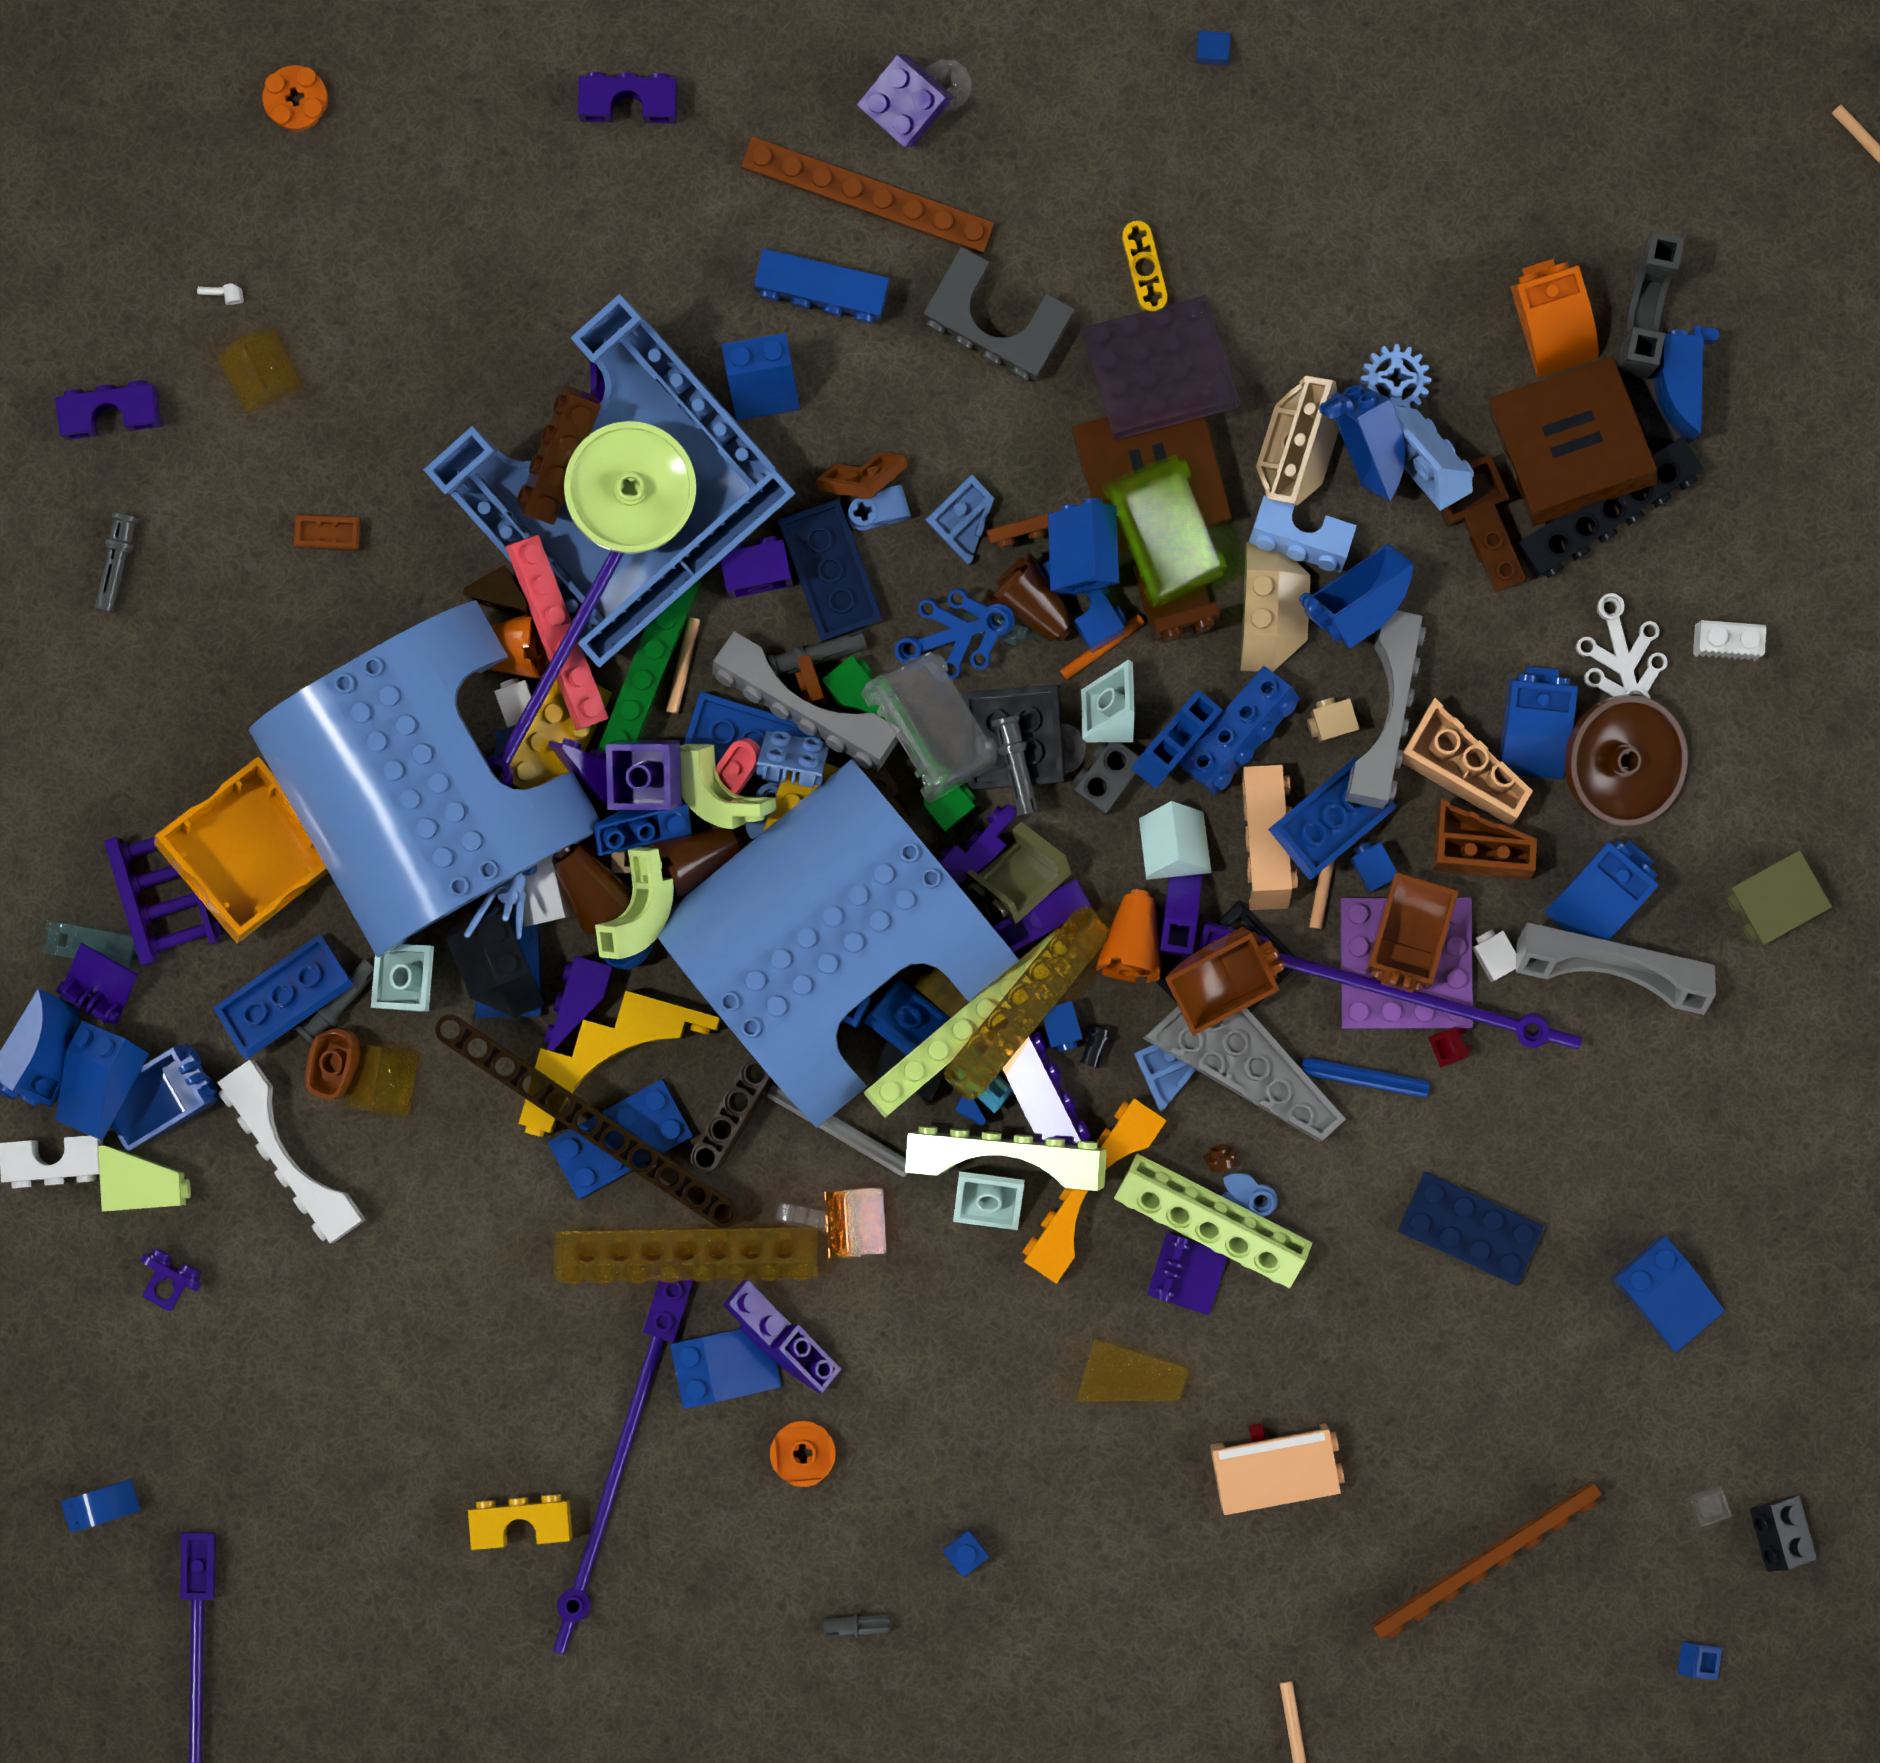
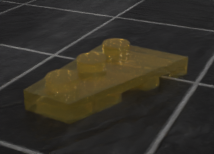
[1075,1339,1189,1402]

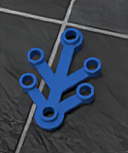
[895,587,1015,679]

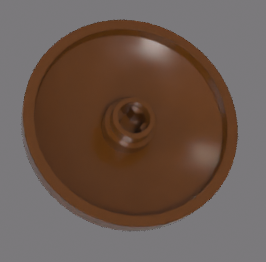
[1565,695,1688,826]

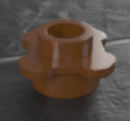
[1203,1145,1237,1172]

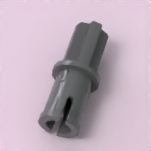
[824,1613,891,1639]

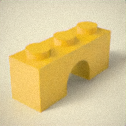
[468,1494,573,1550]

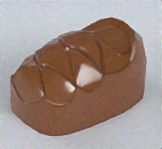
[305,1028,361,1100]

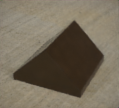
[463,565,531,616]

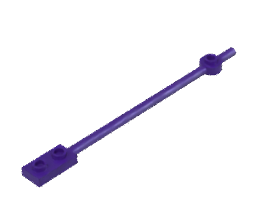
[487,551,624,787]
[1197,921,1582,1050]
[553,1270,694,1655]
[180,1532,216,1763]

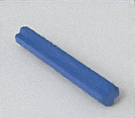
[1301,1057,1430,1098]

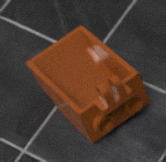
[1364,872,1459,993]
[1165,927,1285,1036]

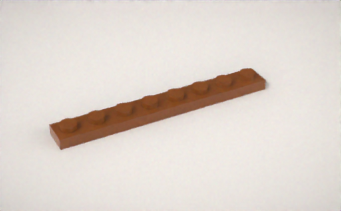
[741,137,994,254]
[1370,1482,1602,1640]

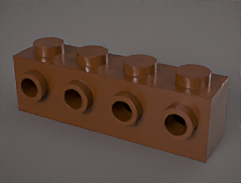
[517,385,601,525]

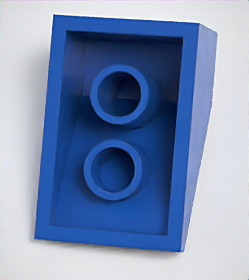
[55,1021,149,1141]
[1611,1236,1725,1353]
[670,1329,782,1409]

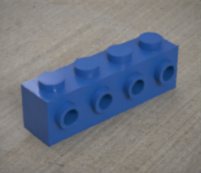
[754,248,890,324]
[1178,666,1300,796]

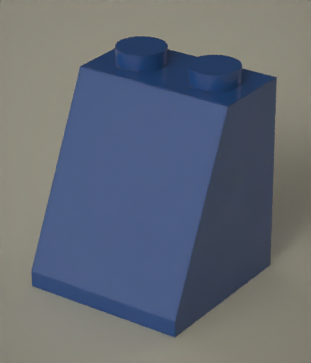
[721,333,800,421]

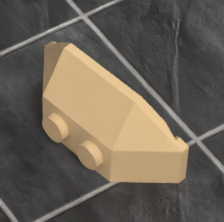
[1256,376,1339,506]
[1240,542,1310,672]

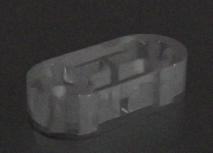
[775,1203,839,1234]

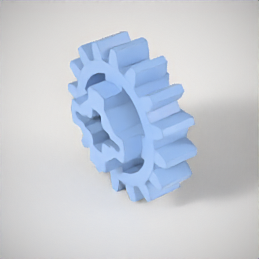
[1360,344,1431,408]

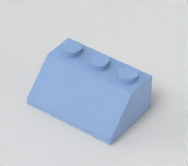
[1393,406,1474,511]

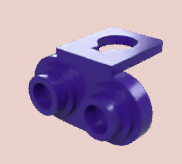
[140,1247,202,1311]

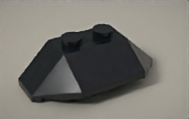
[446,892,545,1017]

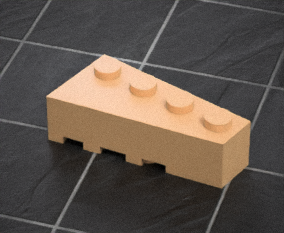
[1401,698,1533,826]
[1242,765,1298,910]

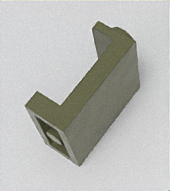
[966,822,1071,925]
[1726,850,1832,947]

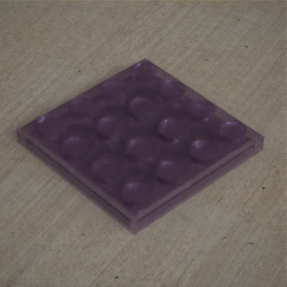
[1081,295,1240,440]

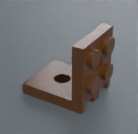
[1132,549,1220,643]

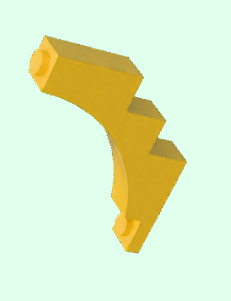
[518,991,721,1137]

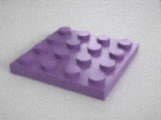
[1340,898,1473,1029]

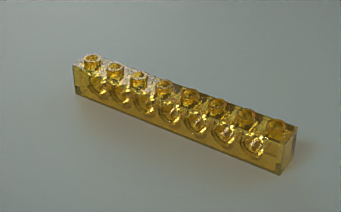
[554,1227,819,1285]

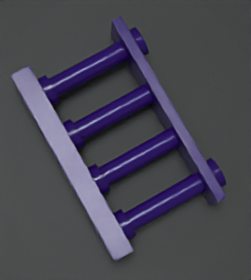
[103,818,223,967]

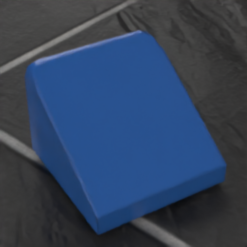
[1196,31,1230,66]
[955,1088,987,1126]
[1678,1641,1722,1680]

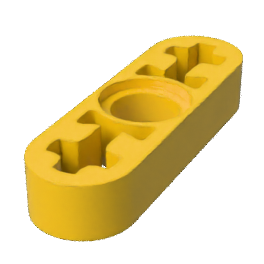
[1122,221,1167,314]

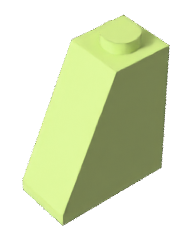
[98,1145,191,1212]

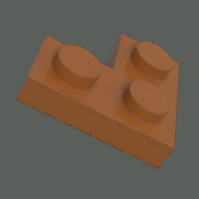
[816,451,908,499]

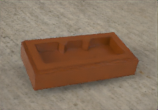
[293,515,361,551]

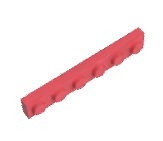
[506,535,609,731]

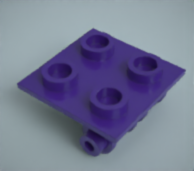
[56,943,139,1024]
[1146,1233,1228,1315]

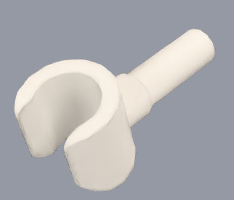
[197,284,244,305]

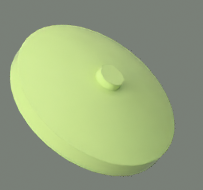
[564,421,696,554]

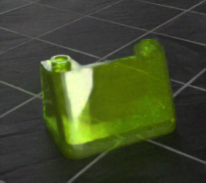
[1101,455,1227,608]

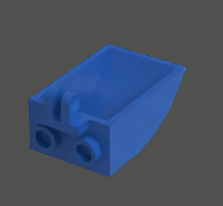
[1653,326,1720,443]
[1319,385,1406,502]
[1299,543,1413,649]
[1499,666,1578,780]
[1544,839,1659,941]
[0,988,81,1107]
[111,1043,220,1152]

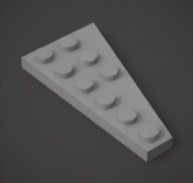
[1143,1006,1346,1142]

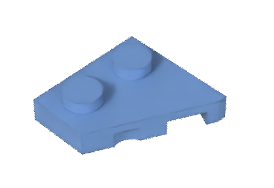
[925,475,994,565]
[1134,1045,1196,1111]

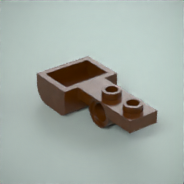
[1439,454,1526,593]

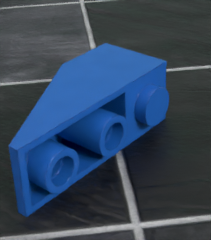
[594,798,691,856]

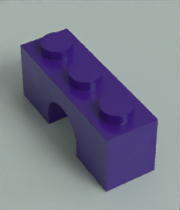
[578,72,678,124]
[55,380,162,440]

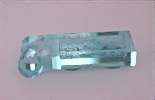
[41,921,135,969]

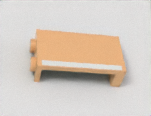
[1210,1423,1345,1515]

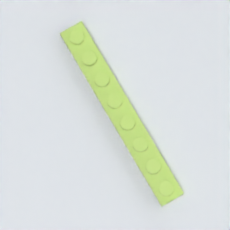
[864,928,1078,1118]

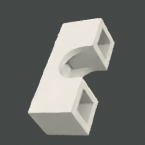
[0,1135,103,1188]

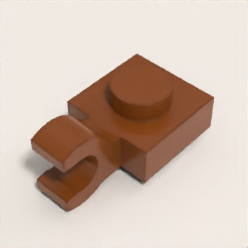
[795,654,828,706]

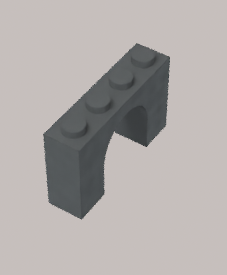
[1617,231,1685,379]
[923,247,1074,382]

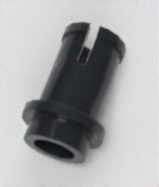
[1080,1026,1112,1069]

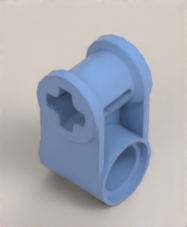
[847,485,911,531]

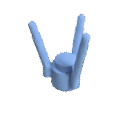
[464,874,527,940]

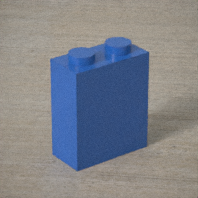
[1048,498,1119,595]

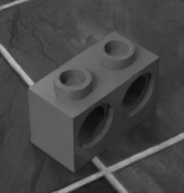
[1073,742,1139,815]

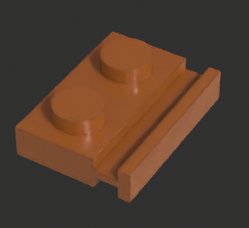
[985,513,1050,548]

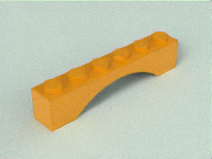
[1022,1099,1167,1284]

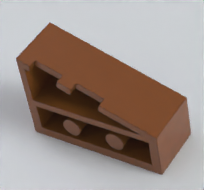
[1432,799,1537,880]

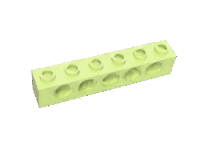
[1114,1154,1312,1288]

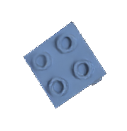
[756,731,829,788]

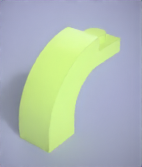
[680,744,776,829]
[595,847,674,959]

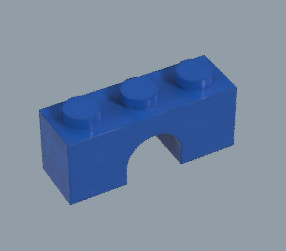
[1041,561,1127,653]
[1131,689,1222,789]

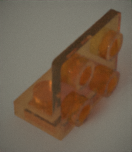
[825,1187,887,1258]

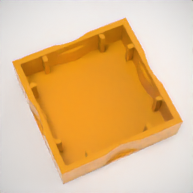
[154,756,329,944]

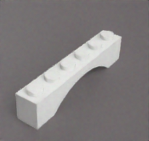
[217,1060,366,1243]

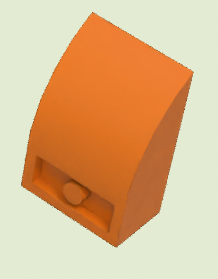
[1510,259,1599,378]

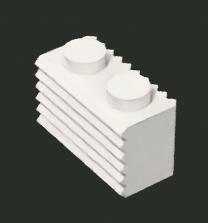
[1693,620,1766,661]

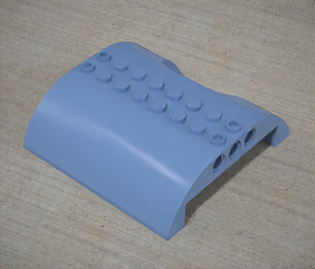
[423,294,796,668]
[248,600,601,958]
[657,759,1019,1128]

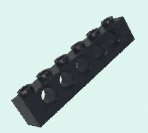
[1515,436,1703,579]

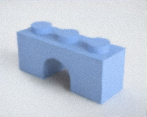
[1248,495,1357,573]

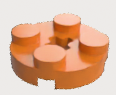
[262,65,328,131]
[770,1420,836,1487]

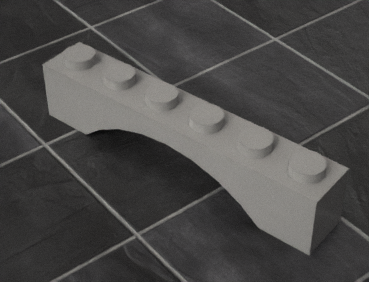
[1345,610,1426,809]
[712,631,900,772]
[1516,922,1716,1015]

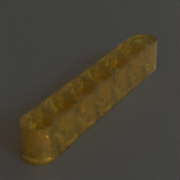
[945,906,1110,1100]

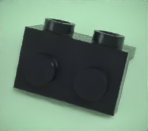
[1750,1495,1817,1572]

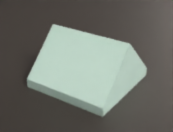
[1081,660,1134,742]
[1139,801,1211,880]
[371,944,434,1012]
[953,1171,1025,1230]

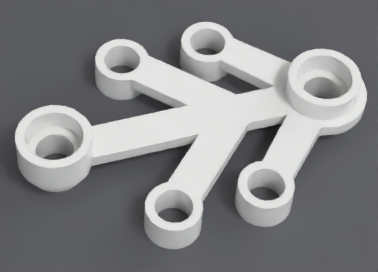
[1576,593,1668,699]

